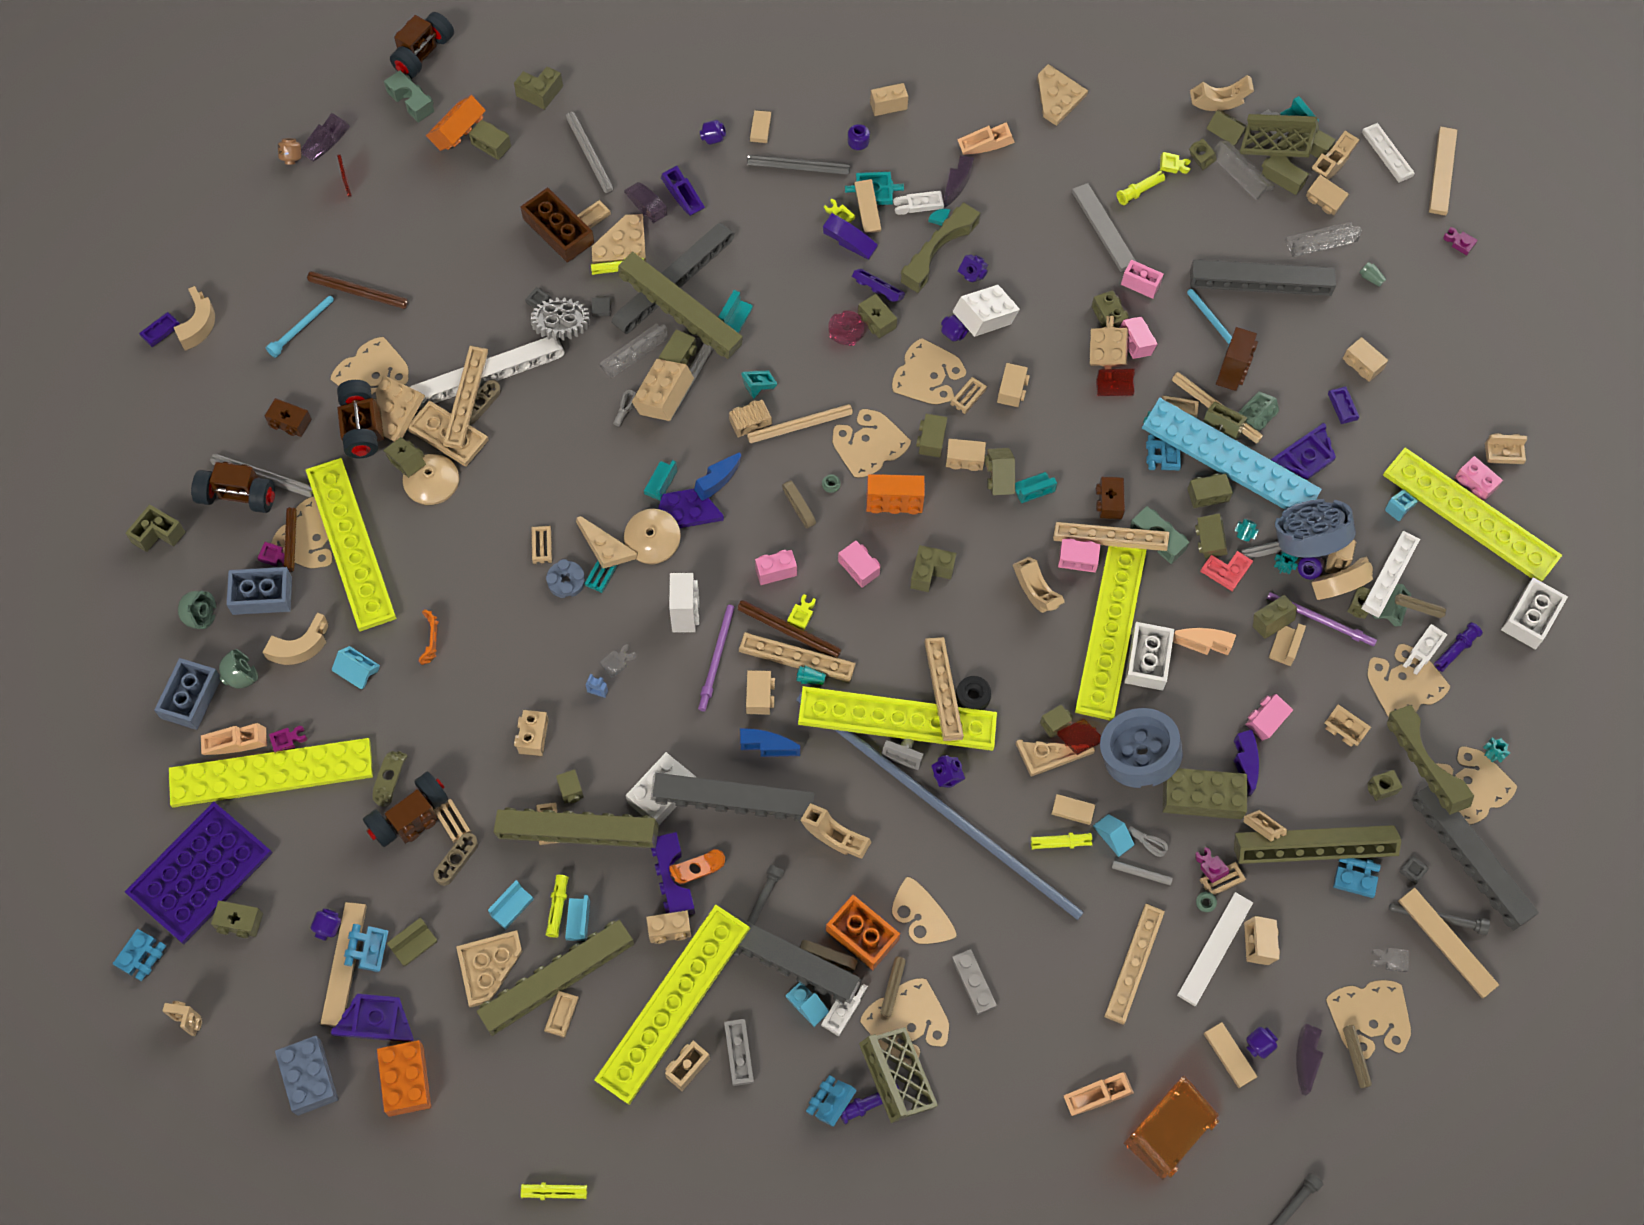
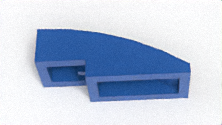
[694,452,741,501]
[740,728,800,757]

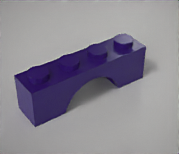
[651,832,695,916]

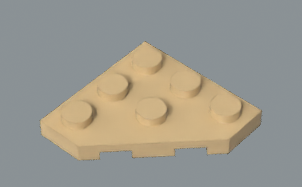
[1037,64,1088,126]
[592,214,646,264]
[375,375,425,442]
[456,930,522,1008]

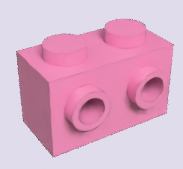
[1121,260,1164,299]
[1119,317,1157,359]
[1455,456,1503,501]
[1058,538,1100,573]
[838,541,880,588]
[755,550,797,585]
[1245,694,1293,741]

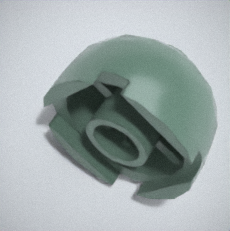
[178,590,216,629]
[219,649,258,689]

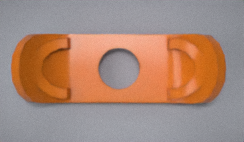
[418,609,439,665]
[669,849,725,884]

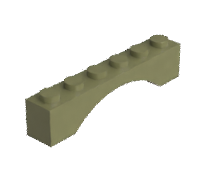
[901,202,981,293]
[1387,705,1474,815]

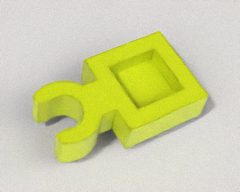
[1160,152,1191,174]
[824,199,855,223]
[787,594,816,630]

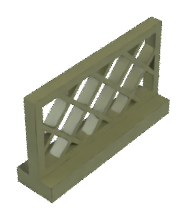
[1240,114,1319,157]
[859,1027,938,1123]

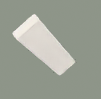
[1362,123,1415,183]

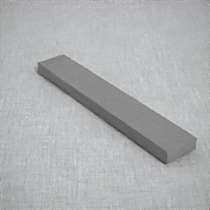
[1072,183,1136,272]

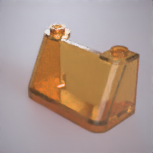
[1123,1075,1219,1180]

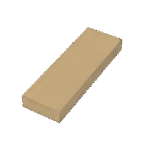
[854,179,881,234]
[1204,1022,1257,1088]

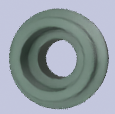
[822,474,840,493]
[1196,892,1217,912]

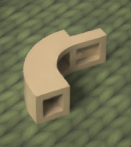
[1190,75,1254,111]
[1312,131,1360,179]
[174,286,215,351]
[1013,557,1065,613]
[1311,557,1373,600]
[263,613,328,665]
[801,803,871,859]

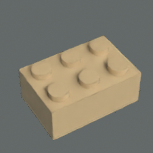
[632,359,694,421]

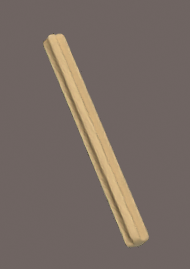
[1172,372,1263,443]
[747,404,852,443]

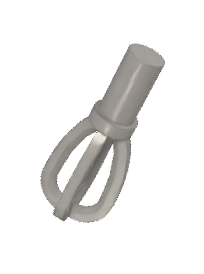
[613,390,636,427]
[1128,826,1168,857]

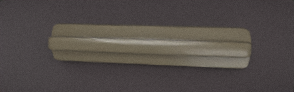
[1395,593,1446,618]
[880,957,906,1017]
[1343,1025,1372,1088]

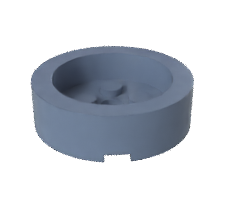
[1275,499,1356,557]
[1100,708,1183,788]

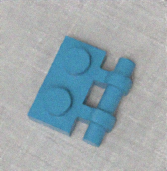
[1146,434,1181,471]
[1333,858,1381,898]
[344,924,389,972]
[113,929,166,981]
[806,1075,857,1127]

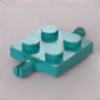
[845,172,904,205]

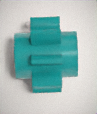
[1234,519,1259,542]
[1274,551,1298,575]
[1483,737,1510,763]

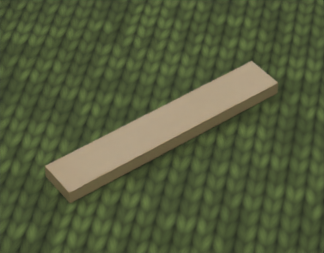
[1429,126,1457,216]
[443,346,488,450]
[1053,522,1169,551]
[739,633,856,683]
[924,637,964,741]
[1398,888,1499,998]
[321,902,367,1027]
[1104,904,1165,1025]

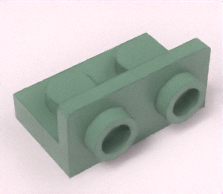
[1238,392,1279,432]

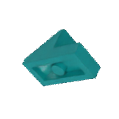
[741,371,777,399]

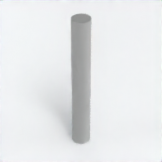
[1112,861,1173,886]

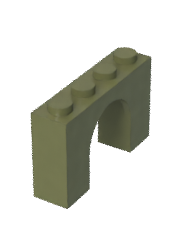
[1261,130,1336,195]

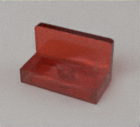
[1096,369,1135,396]

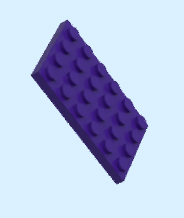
[125,802,273,945]

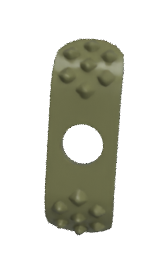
[373,751,408,807]

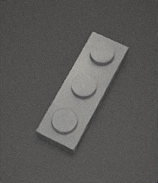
[952,949,997,1015]
[724,1019,754,1086]

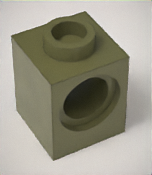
[1189,139,1217,170]
[1347,586,1371,619]
[1040,705,1072,738]
[556,770,584,804]
[1367,770,1403,801]

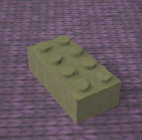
[1163,768,1247,819]

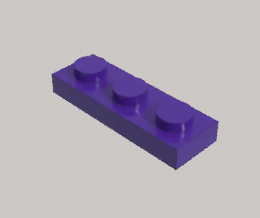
[852,269,906,302]

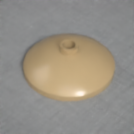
[403,454,459,505]
[624,509,681,564]

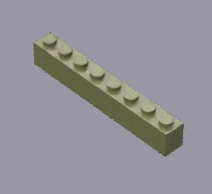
[618,251,743,359]
[494,807,659,848]
[1234,825,1401,864]
[477,920,634,1036]

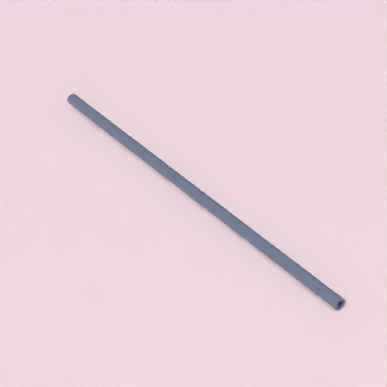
[796,693,1084,920]

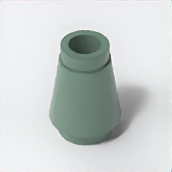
[1359,262,1386,287]

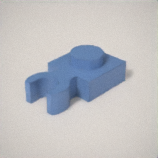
[586,674,608,698]

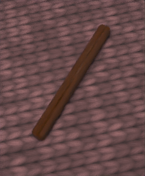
[307,271,408,309]
[738,600,841,658]

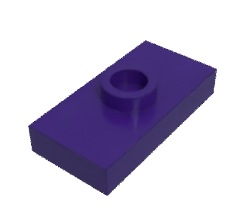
[139,312,180,347]
[1328,387,1360,424]

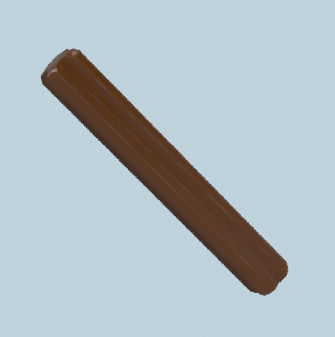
[284,507,297,572]

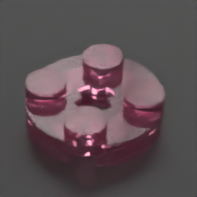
[828,310,864,346]

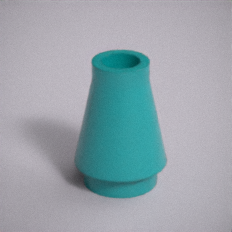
[796,665,826,685]

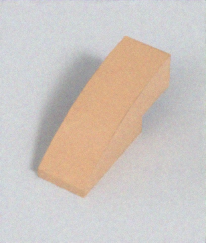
[957,122,1015,155]
[1173,628,1236,655]
[201,723,267,755]
[1064,1072,1134,1116]

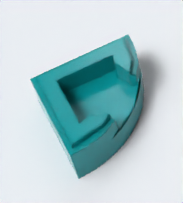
[928,209,950,226]

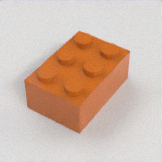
[426,95,486,151]
[866,474,924,514]
[826,895,900,970]
[377,1040,431,1117]

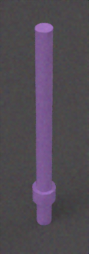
[1267,592,1377,647]
[698,605,735,711]

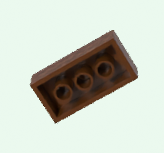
[520,187,594,263]

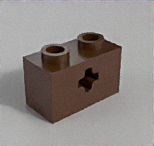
[265,398,312,437]
[1096,477,1125,519]

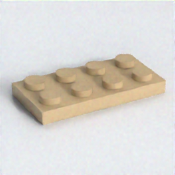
[407,400,489,467]

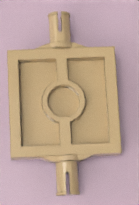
[1090,316,1128,378]

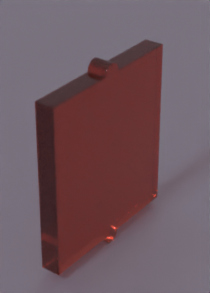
[337,154,352,197]
[1057,719,1101,755]

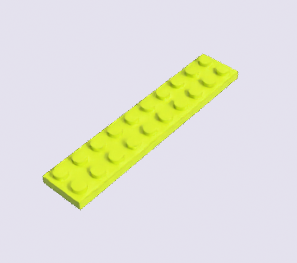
[1383,448,1562,582]
[305,458,397,632]
[1075,546,1147,721]
[798,686,997,751]
[169,738,373,808]
[594,905,750,1105]

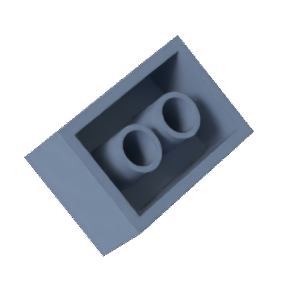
[227,567,292,615]
[154,658,220,730]
[275,1036,339,1116]

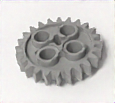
[531,297,590,341]

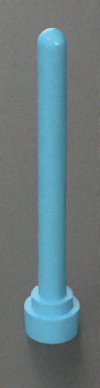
[1187,289,1232,347]
[265,296,334,358]

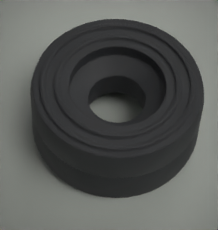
[956,676,991,710]

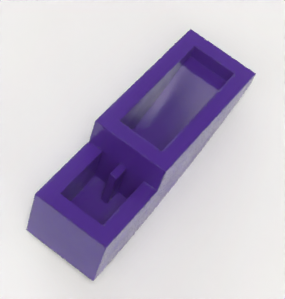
[661,166,705,216]
[823,213,878,260]
[1233,730,1259,796]

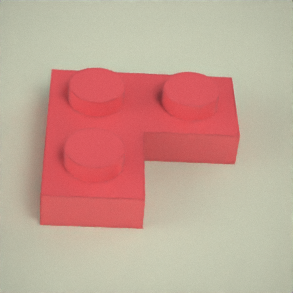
[1200,551,1253,592]

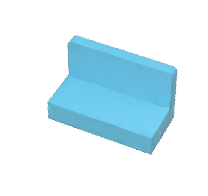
[332,646,380,689]
[488,880,534,930]
[565,895,590,941]

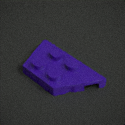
[1271,423,1336,480]
[652,489,724,532]
[331,994,414,1042]

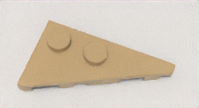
[576,516,637,569]
[1016,740,1095,777]

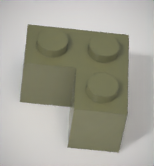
[514,66,563,110]
[984,448,1015,495]
[125,504,186,552]
[910,545,957,592]

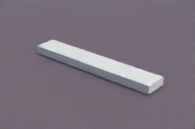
[1361,531,1420,618]
[1177,892,1253,1006]

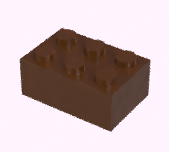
[1215,327,1258,391]

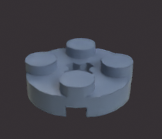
[546,559,585,598]

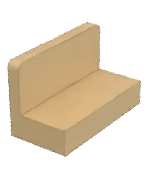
[1269,624,1306,666]

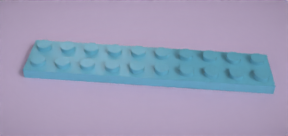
[1142,398,1322,510]

